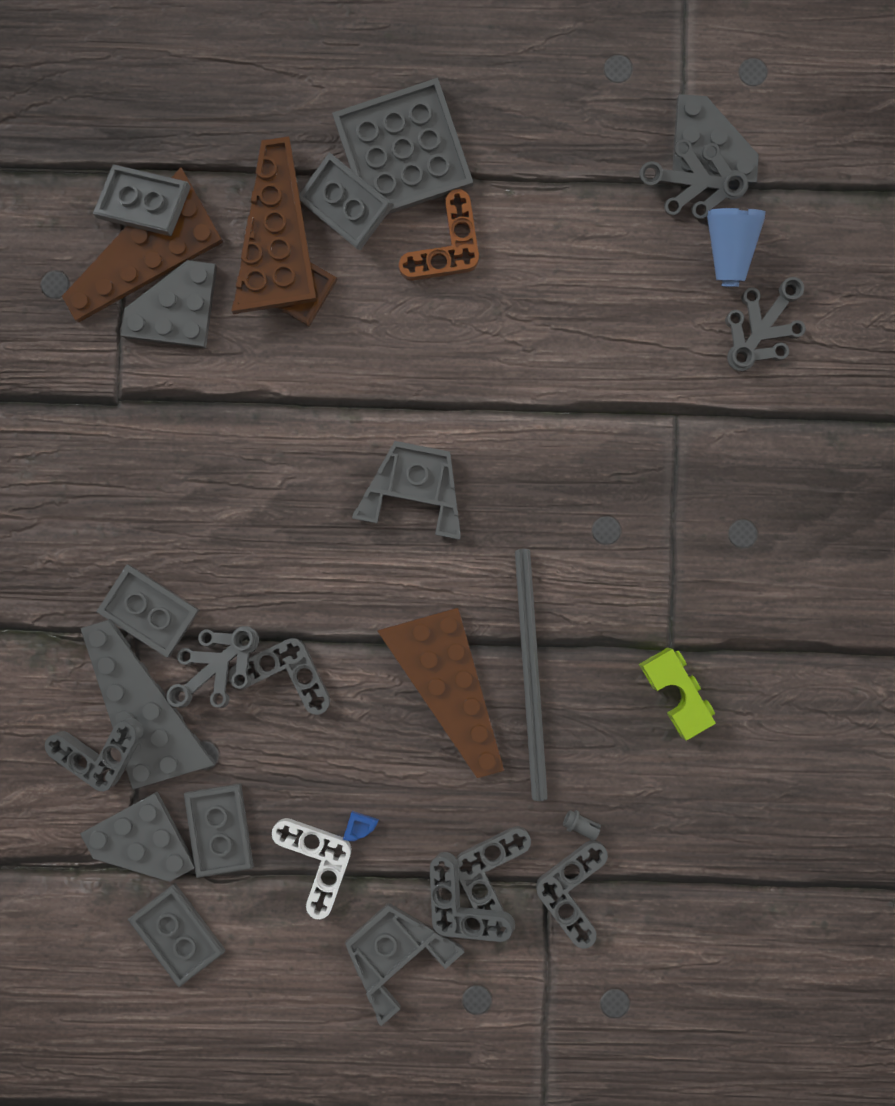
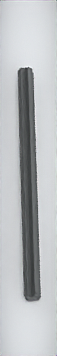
[515,549,548,801]

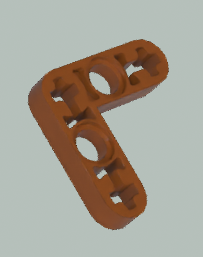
[399,189,479,280]

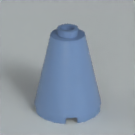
[707,208,765,287]

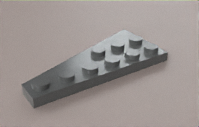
[80,619,216,789]

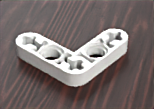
[272,818,352,919]

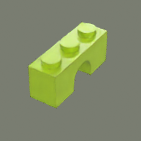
[639,648,716,741]

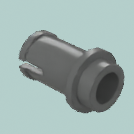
[563,810,601,841]

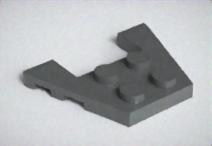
[352,441,461,540]
[345,903,464,1026]

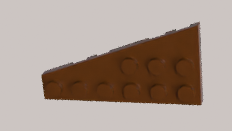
[232,136,317,314]
[62,168,223,323]
[377,608,504,778]

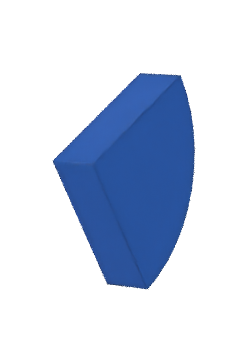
[343,811,379,841]

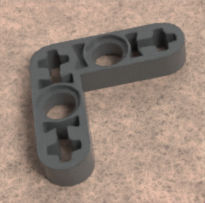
[229,638,331,715]
[45,718,143,792]
[456,826,531,930]
[536,840,608,949]
[430,852,515,942]

